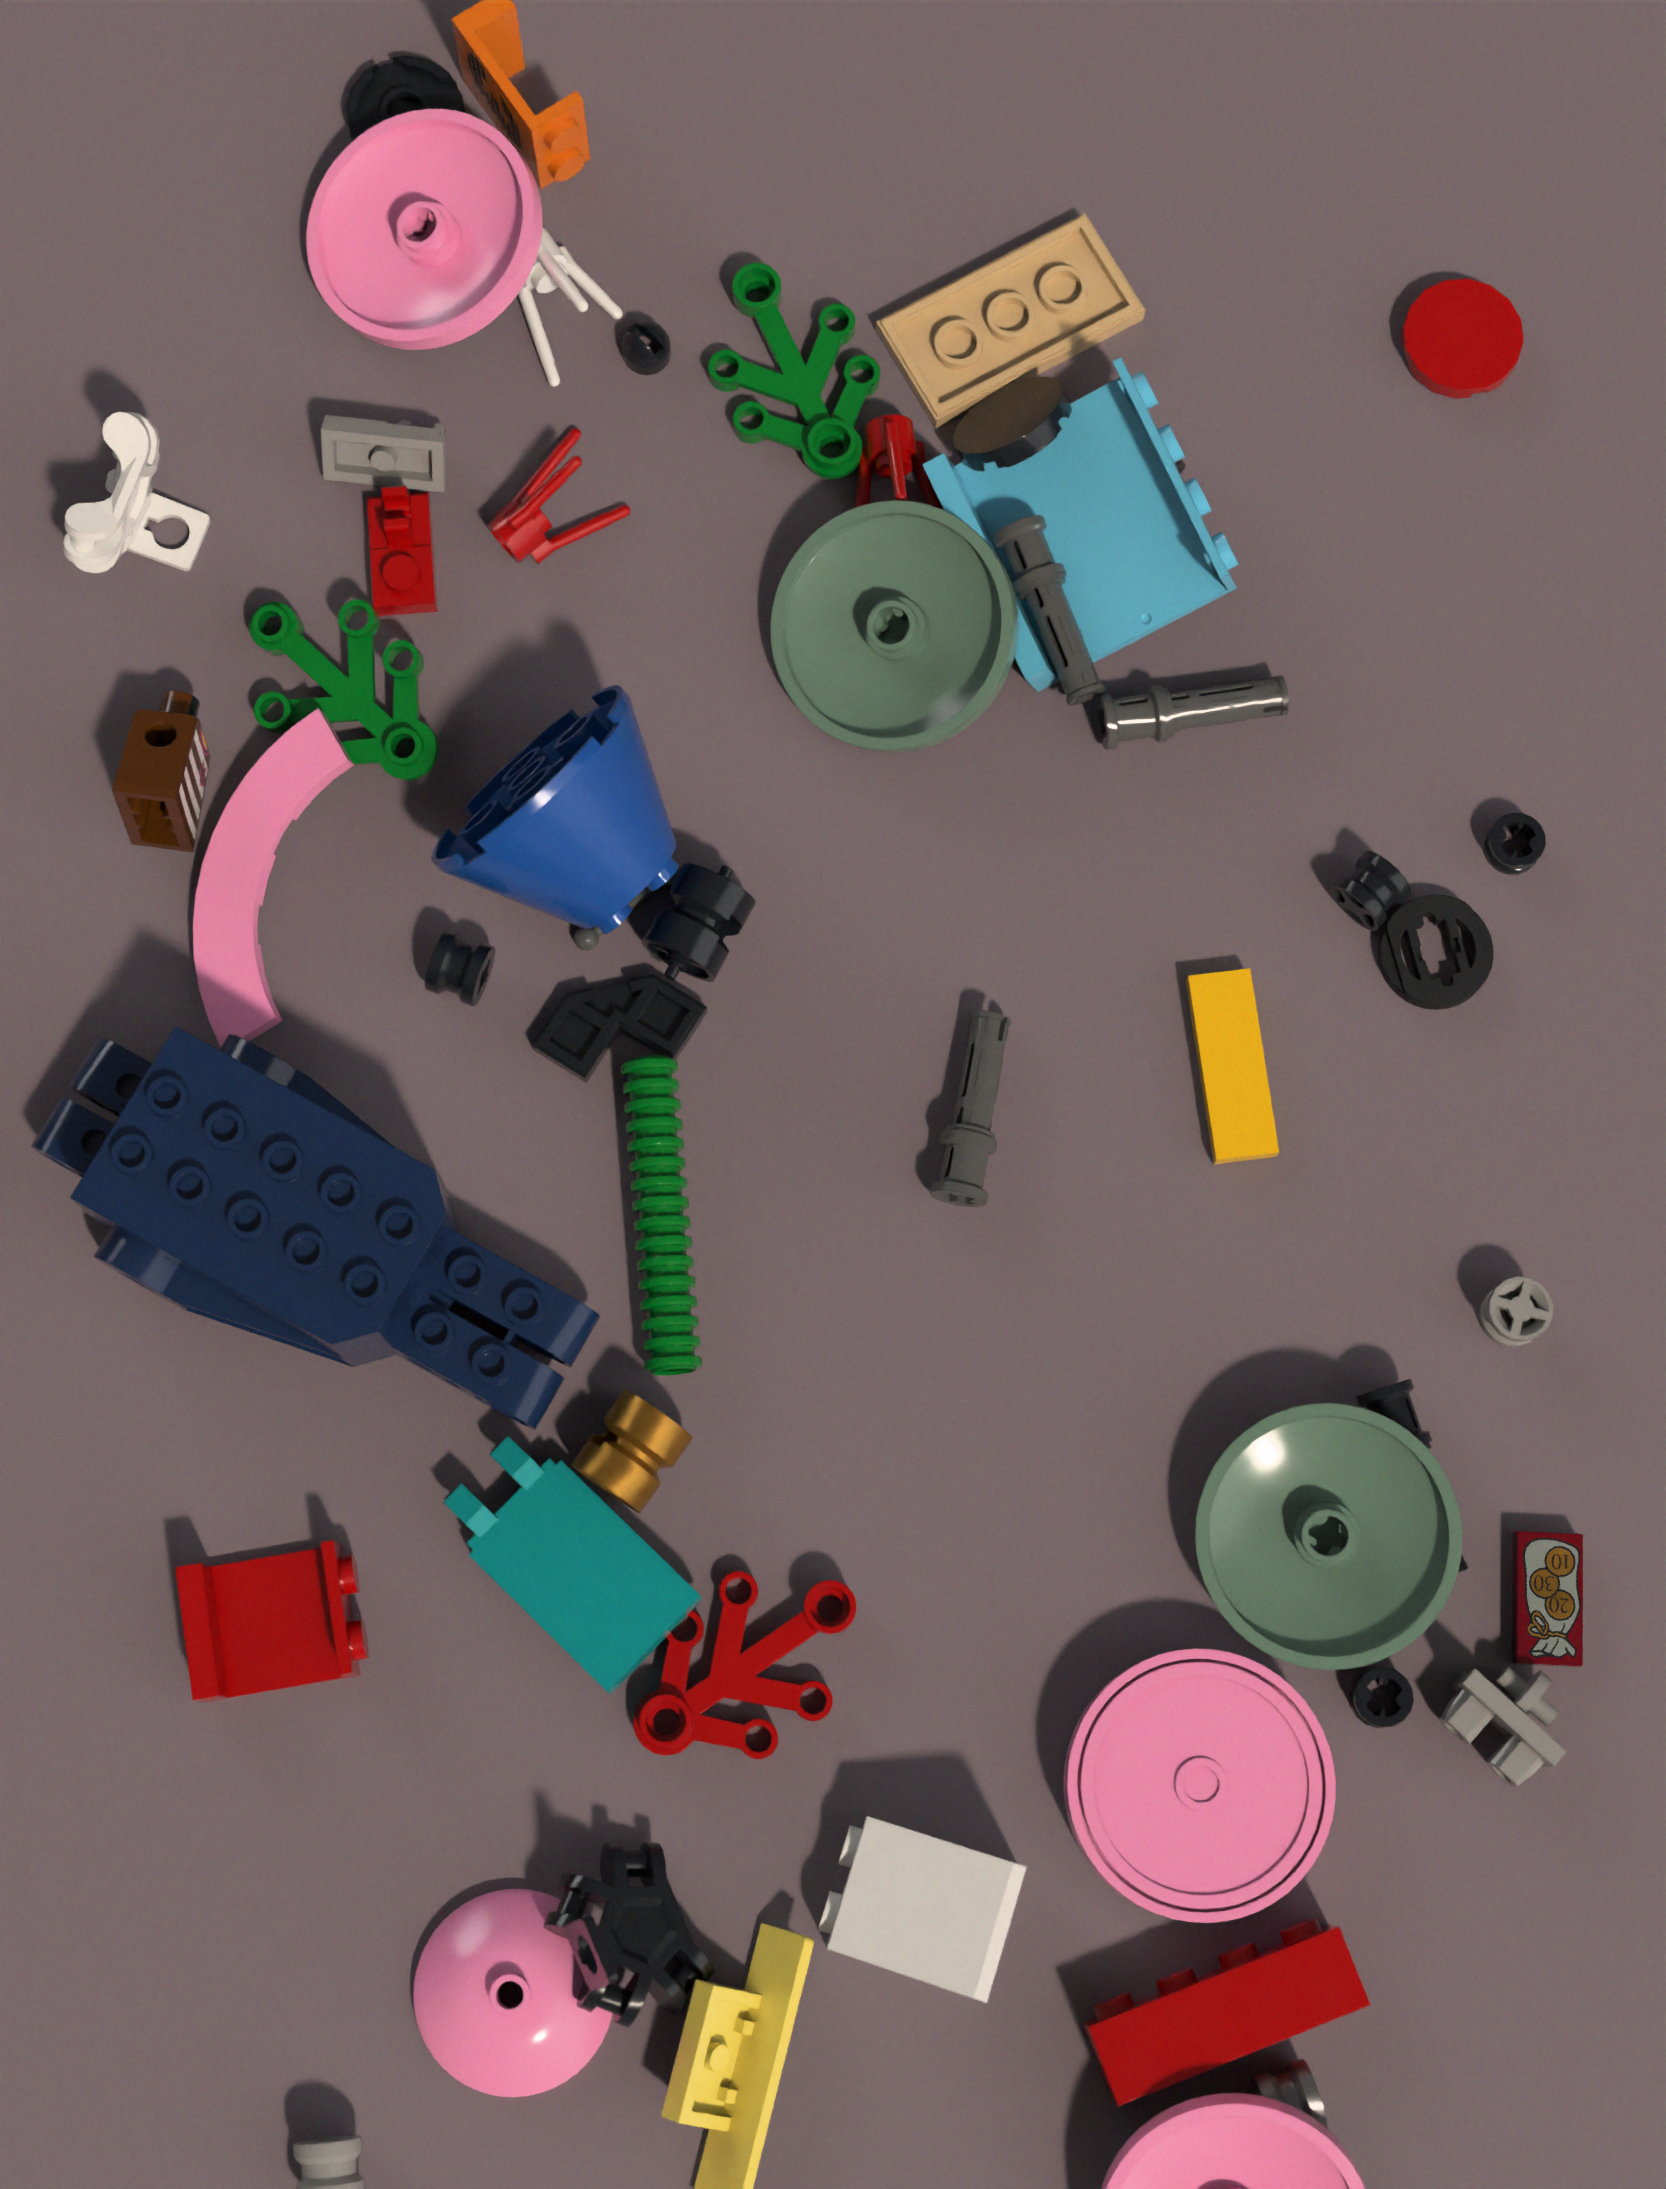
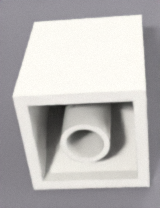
[818,1816,1026,2003]

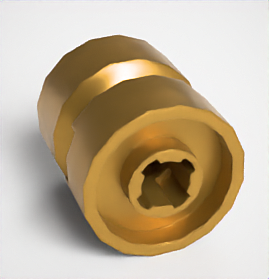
[571,1389,693,1514]

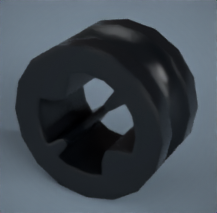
[1484,813,1546,875]
[1349,1667,1414,1728]

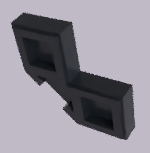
[532,974,708,1083]

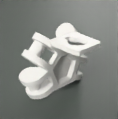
[63,412,210,574]

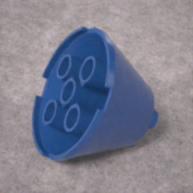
[431,685,679,934]

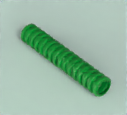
[621,1055,702,1376]

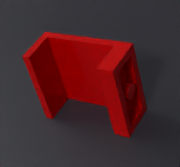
[175,1540,369,1703]

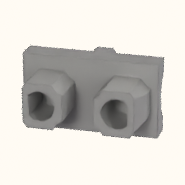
[1439,1666,1567,1786]

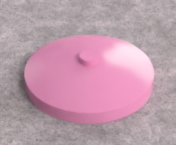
[306,109,542,350]
[1101,2093,1365,2189]

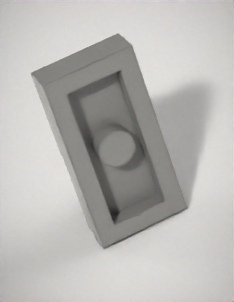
[321,415,447,493]

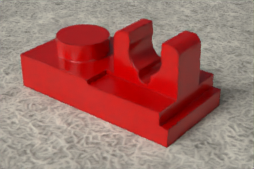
[367,485,438,616]

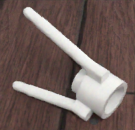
[518,228,623,387]

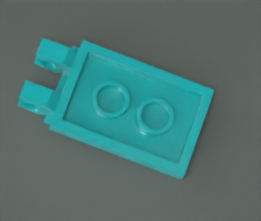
[443,1436,703,1695]

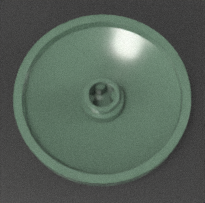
[770,500,1019,753]
[1195,1403,1463,1670]

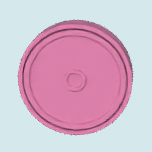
[1063,1649,1336,1923]

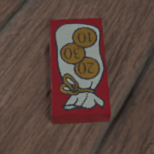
[1512,1531,1583,1667]

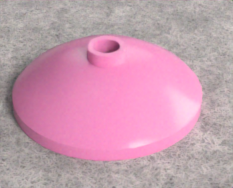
[413,1889,615,2097]

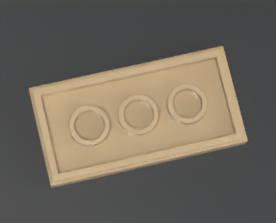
[875,213,1146,429]

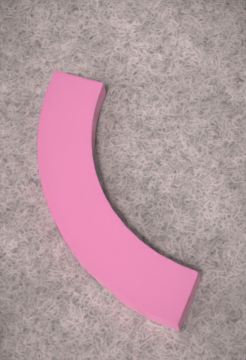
[193,708,354,1047]

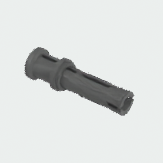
[992,515,1106,706]
[1096,675,1289,750]
[930,1010,1011,1207]

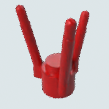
[855,414,944,510]
[487,428,631,564]

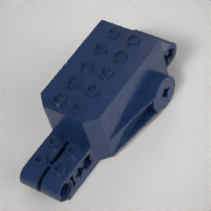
[31,1026,600,1430]

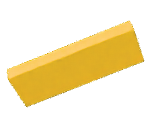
[1186,968,1279,1165]

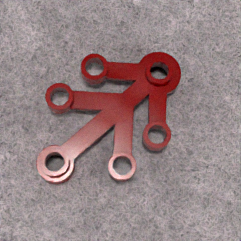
[633,1571,857,1760]

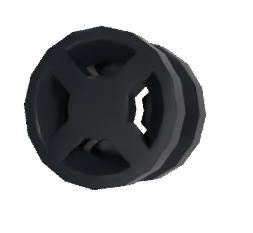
[1330,851,1412,931]
[425,930,495,1007]

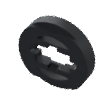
[1378,894,1494,1010]

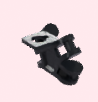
[543,1843,715,2028]

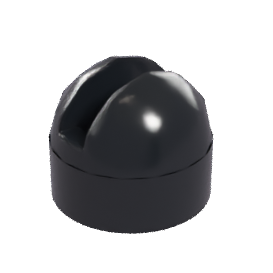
[622,321,671,375]

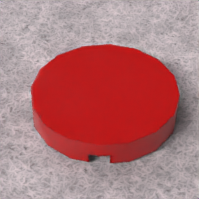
[1400,278,1524,399]

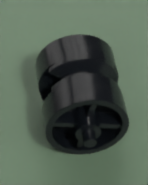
[642,863,756,982]

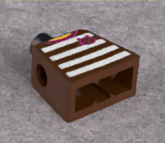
[112,690,210,852]

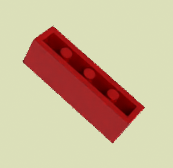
[1082,1917,1371,2106]

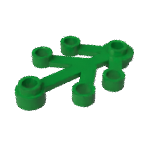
[708,263,880,479]
[249,599,439,781]

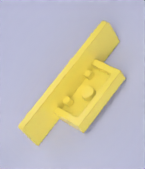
[661,1923,814,2189]

